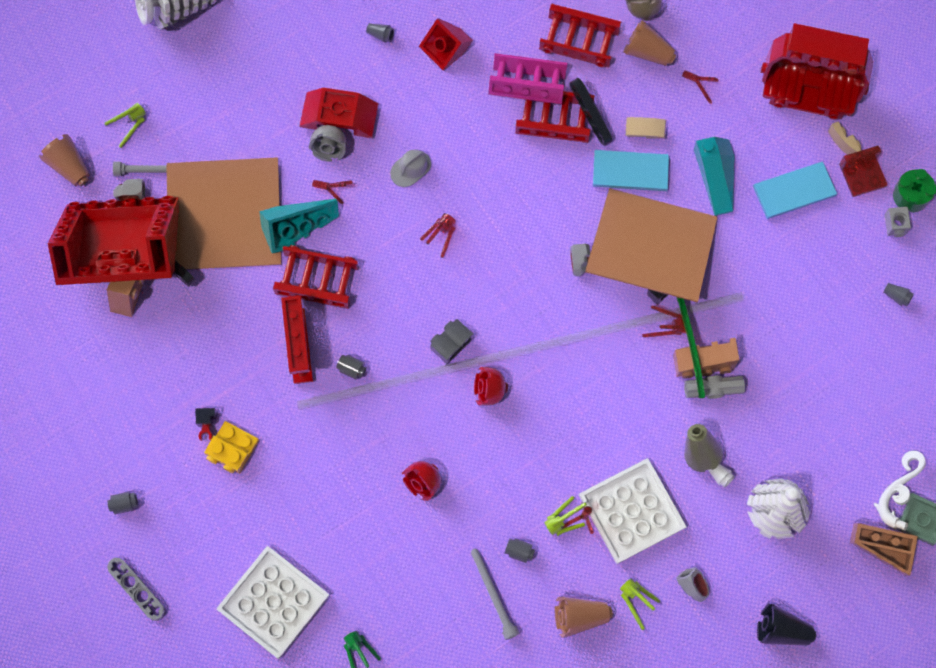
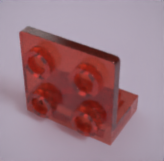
[839,145,887,197]

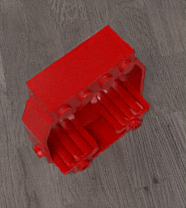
[760,23,874,120]

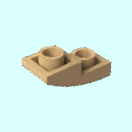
[625,117,666,139]
[828,121,861,159]

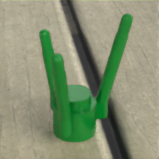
[343,631,381,668]

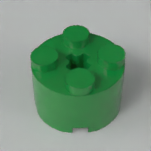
[893,169,936,213]

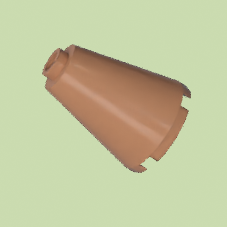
[623,20,676,66]
[39,134,90,187]
[555,596,613,638]

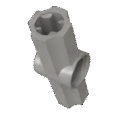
[684,376,745,399]

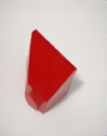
[418,18,473,70]

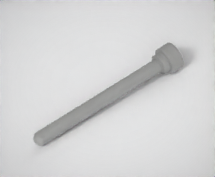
[113,162,167,176]
[471,549,520,640]

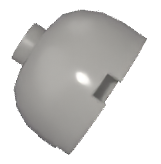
[309,125,347,162]

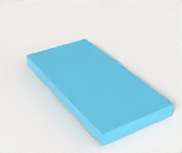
[593,150,669,191]
[753,161,837,219]

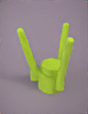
[104,103,146,148]
[544,496,587,536]
[620,578,660,630]

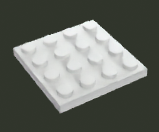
[579,458,686,565]
[216,546,330,659]

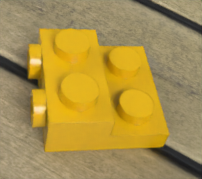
[204,421,259,474]

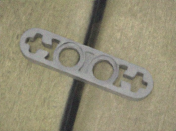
[107,558,165,621]

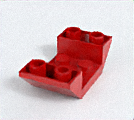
[299,87,379,138]

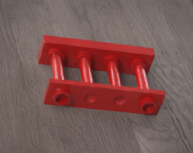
[539,3,621,68]
[515,91,595,143]
[273,245,359,309]
[281,295,313,384]

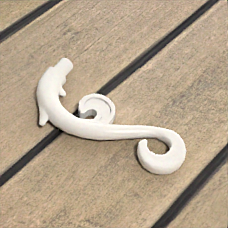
[873,451,926,531]

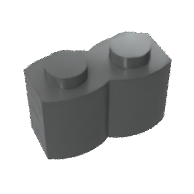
[430,319,474,364]

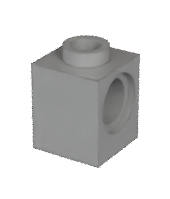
[884,207,911,237]

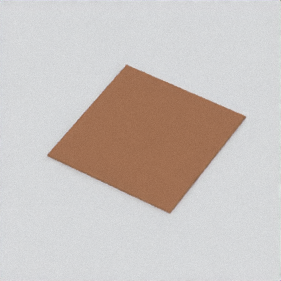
[167,157,281,270]
[585,188,717,302]

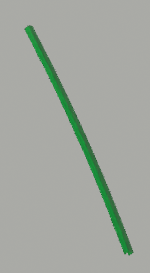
[676,297,705,399]

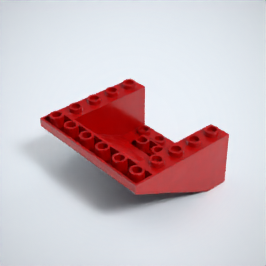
[47,195,179,285]

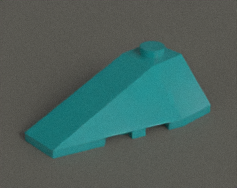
[693,136,735,216]
[259,199,339,254]

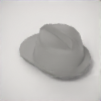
[390,150,431,187]

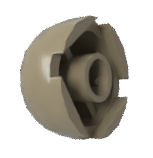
[626,0,662,20]

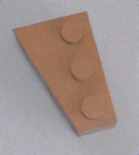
[107,280,145,317]
[673,337,739,379]
[850,523,918,576]

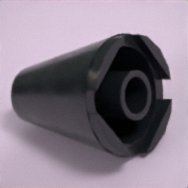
[757,603,816,645]

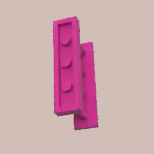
[488,53,567,104]

